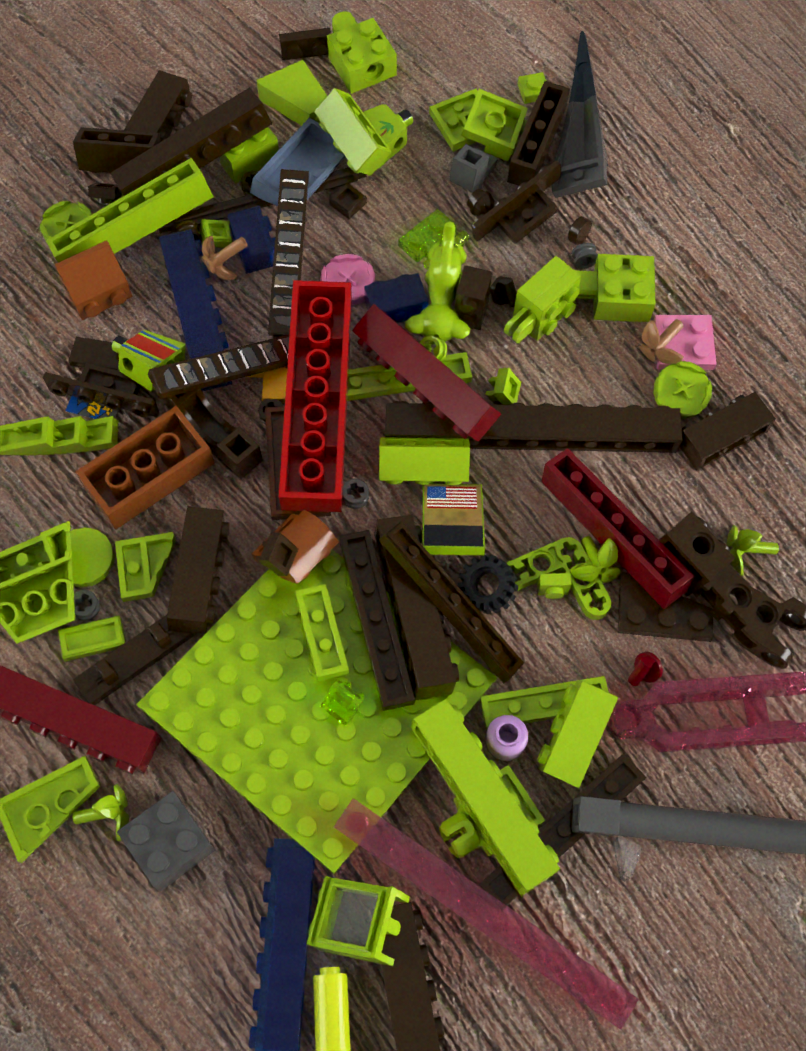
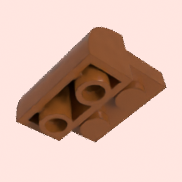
[251,510,339,584]

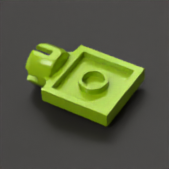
[439,765,545,858]

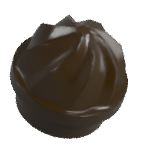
[467,189,495,216]

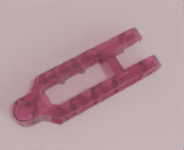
[609,672,806,752]

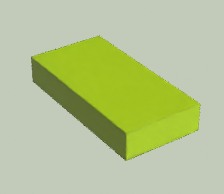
[58,615,126,662]

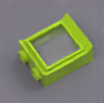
[306,876,410,966]

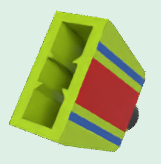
[112,330,186,392]

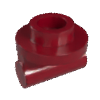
[628,651,663,686]

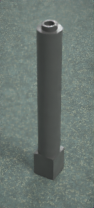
[572,796,806,855]

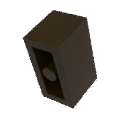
[455,265,492,331]

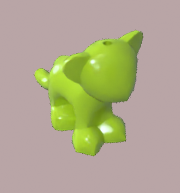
[405,221,470,342]

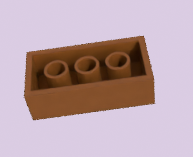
[75,406,215,530]

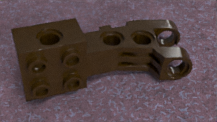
[658,511,806,669]

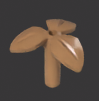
[201,236,248,280]
[639,319,684,364]

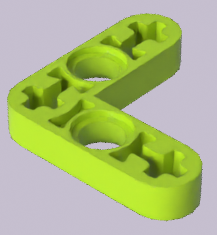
[506,537,611,620]

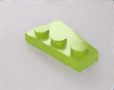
[0,756,100,863]

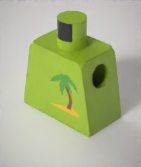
[363,104,414,168]

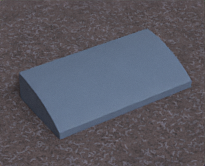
[250,117,346,206]

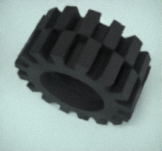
[458,555,518,614]

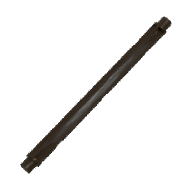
[158,167,367,234]

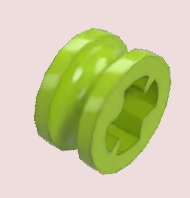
[420,336,447,361]

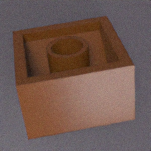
[55,240,133,321]

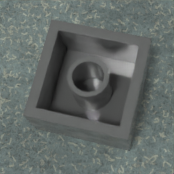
[117,791,216,892]

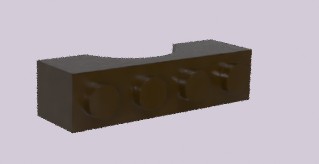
[163,389,263,479]

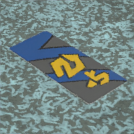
[66,396,118,419]

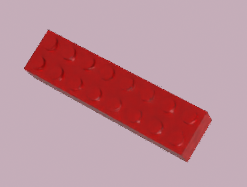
[279,280,352,512]

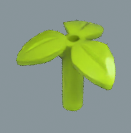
[726,525,779,576]
[570,536,621,583]
[72,783,129,841]

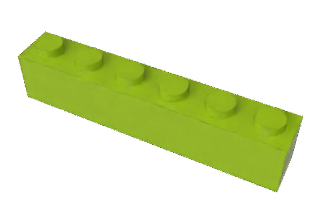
[46,158,214,263]
[411,698,560,897]

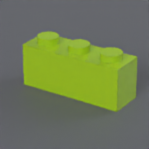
[314,88,392,175]
[379,437,470,485]
[537,681,618,788]

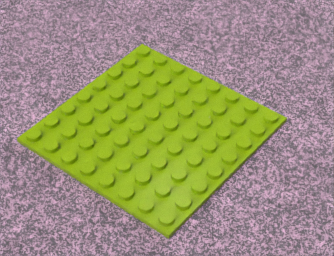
[137,549,497,874]

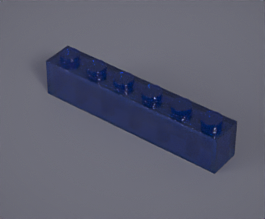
[159,229,232,392]
[249,838,315,1051]

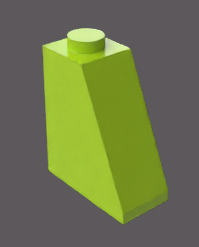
[256,60,327,126]

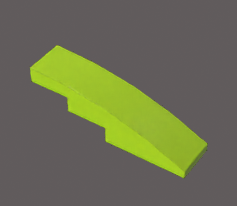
[0,416,118,455]

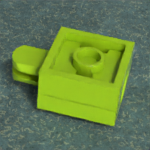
[327,11,397,94]
[575,254,656,322]
[504,256,582,343]

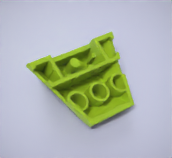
[0,521,75,644]

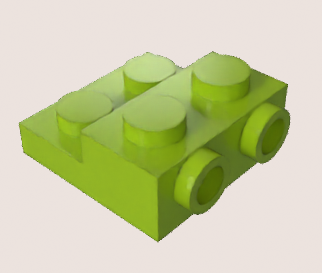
[461,88,528,161]

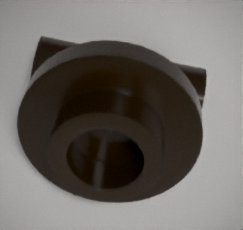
[490,276,517,307]

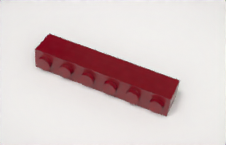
[352,304,502,442]
[541,448,694,609]
[0,665,162,775]

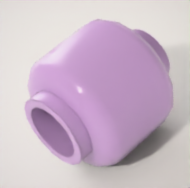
[485,715,528,761]

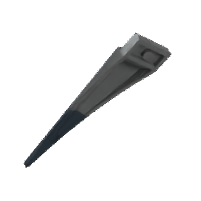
[552,31,608,198]

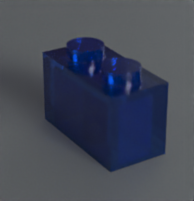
[227,206,275,274]
[364,273,428,323]

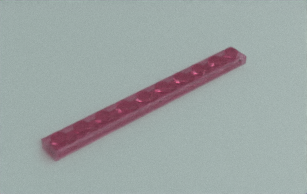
[334,798,639,1030]

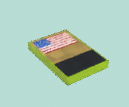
[422,484,485,556]

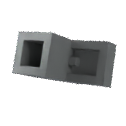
[450,144,498,193]

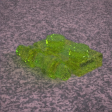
[398,208,470,270]

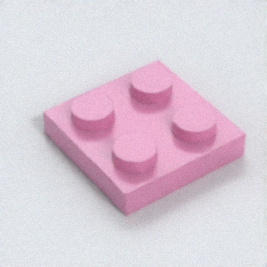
[653,315,716,370]

